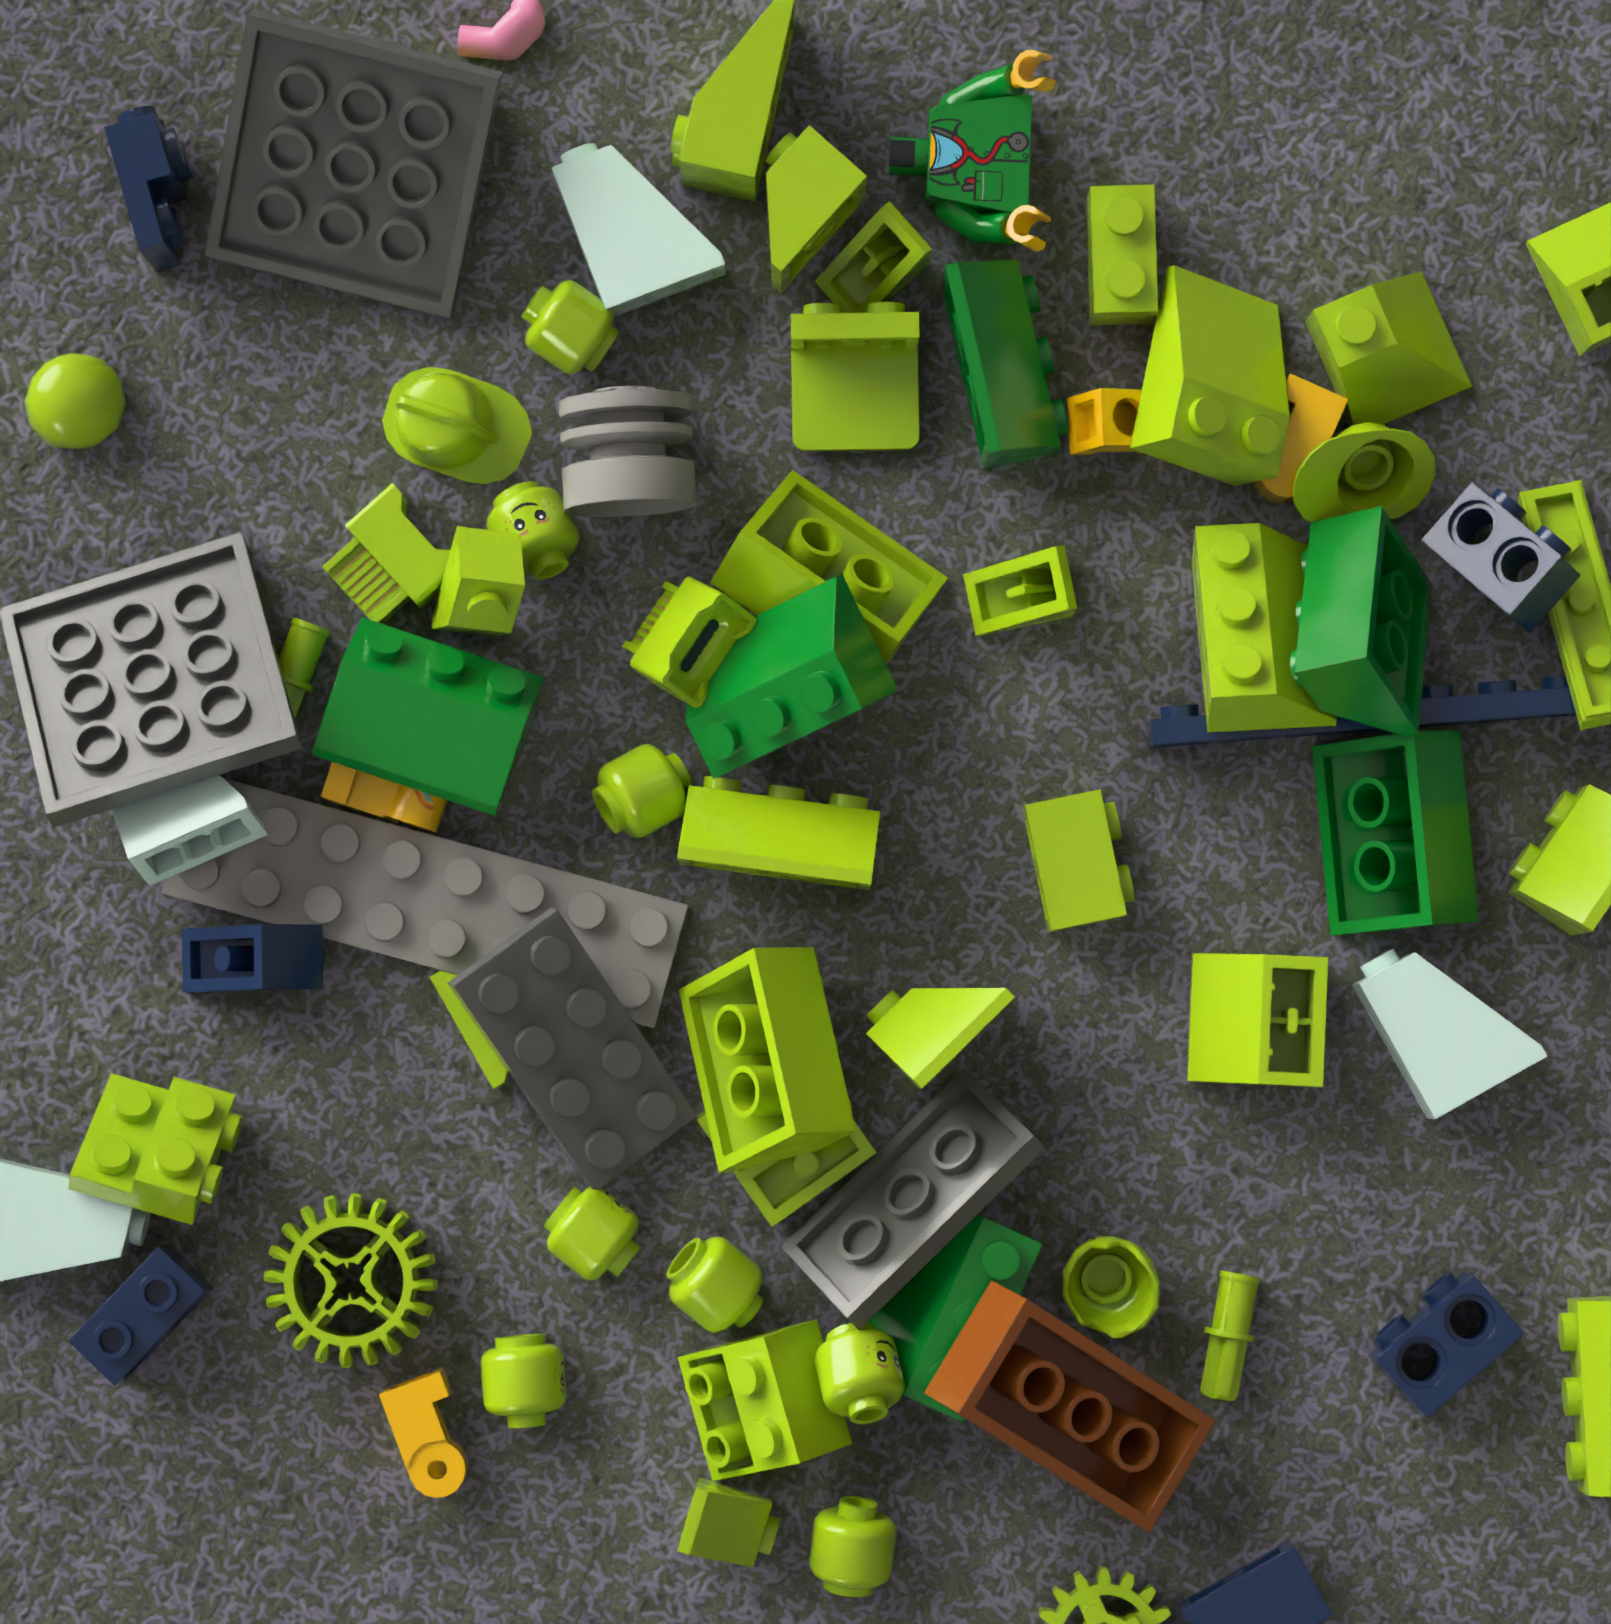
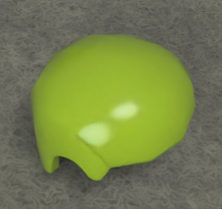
[24,353,126,449]
[1062,1236,1160,1339]

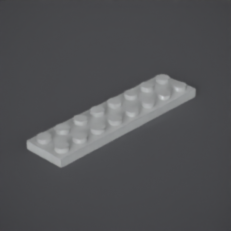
[161,778,688,1029]

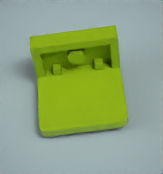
[791,302,920,452]

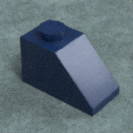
[182,924,325,992]
[1176,1541,1333,1624]

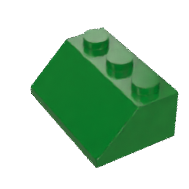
[941,260,1069,470]
[1290,506,1432,737]
[685,574,898,779]
[312,617,544,816]
[1312,731,1479,936]
[867,1214,1043,1422]

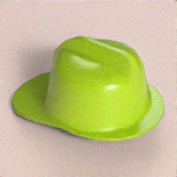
[382,367,532,485]
[1293,422,1436,522]

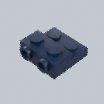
[104,106,194,272]

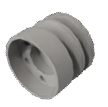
[559,385,697,517]

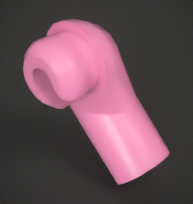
[458,0,546,61]

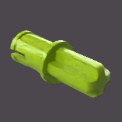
[278,617,331,719]
[1200,1270,1261,1401]

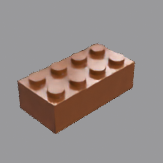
[924,1281,1216,1533]

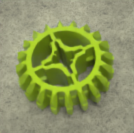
[264,1193,439,1368]

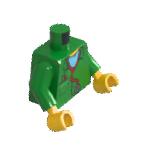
[888,50,1056,252]

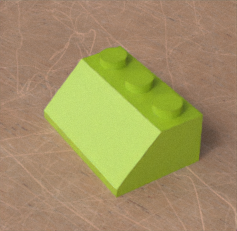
[710,470,948,666]
[1192,523,1337,733]
[677,776,880,890]
[678,947,856,1173]
[1558,1296,1611,1497]

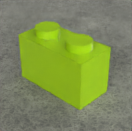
[1086,184,1158,325]
[1022,789,1135,933]

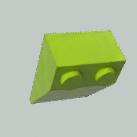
[670,0,797,202]
[1130,265,1290,486]

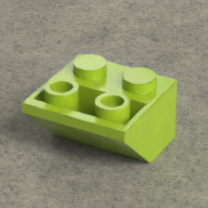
[1525,202,1611,357]
[1187,953,1328,1087]
[677,1319,852,1481]

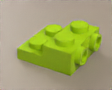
[68,1073,243,1225]

